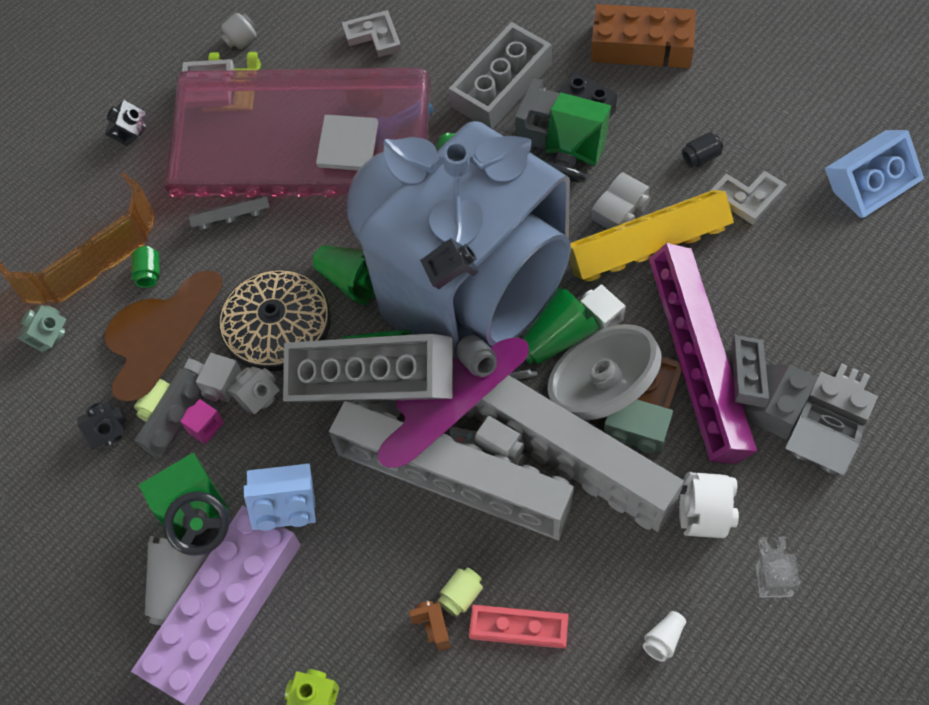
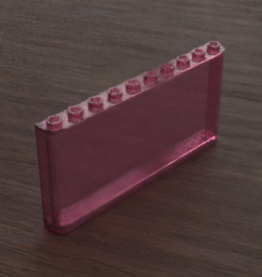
[164,68,431,198]

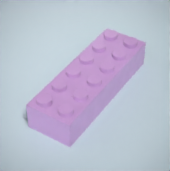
[131,505,301,705]

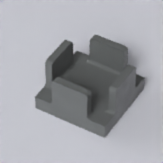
[515,78,560,150]

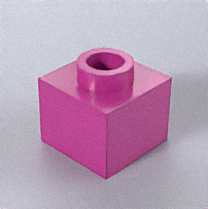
[180,399,224,445]

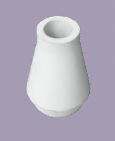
[643,611,686,662]

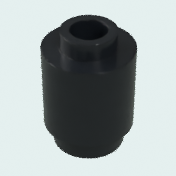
[681,132,723,168]

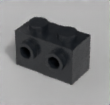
[557,72,617,118]

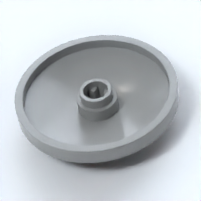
[548,324,661,420]

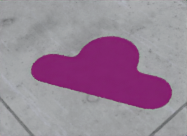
[378,338,529,468]

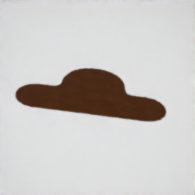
[105,271,223,401]

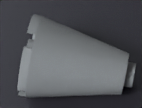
[144,536,211,626]

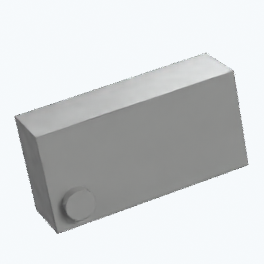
[449,22,552,129]

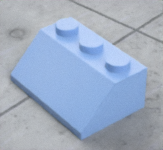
[825,130,924,218]

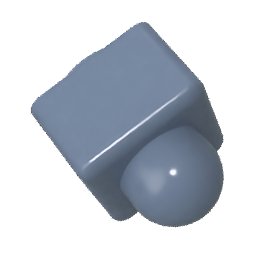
[347,121,571,359]

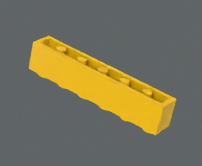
[569,190,734,281]

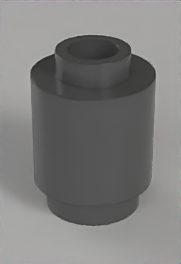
[456,335,497,377]

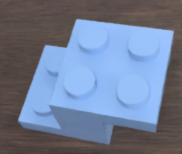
[244,463,316,531]

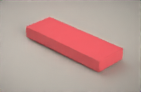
[469,605,568,649]

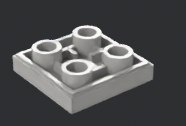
[316,115,378,170]

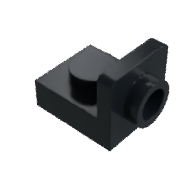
[420,238,479,289]

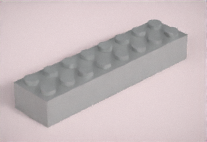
[464,375,684,532]
[329,401,574,541]

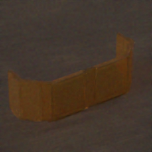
[0,172,155,304]

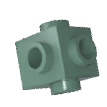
[17,305,66,352]

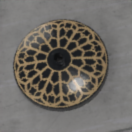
[219,270,331,372]

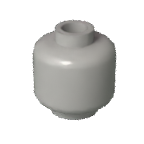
[221,13,258,50]

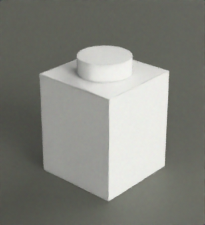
[581,284,626,331]

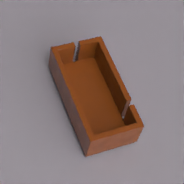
[591,4,696,68]

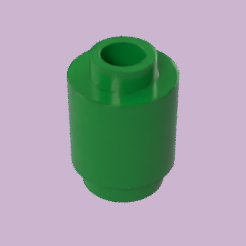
[131,246,160,288]

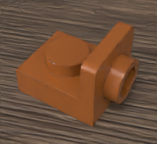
[408,601,451,651]

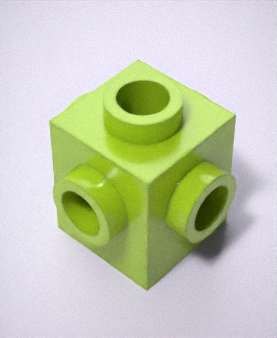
[285,669,340,705]

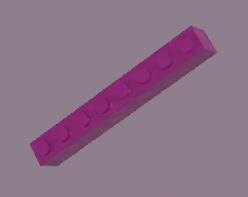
[649,243,757,464]

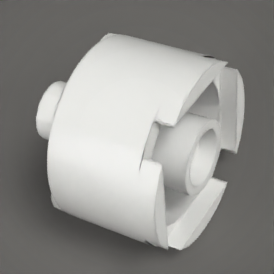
[679,472,739,538]

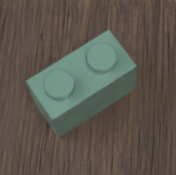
[604,399,673,454]

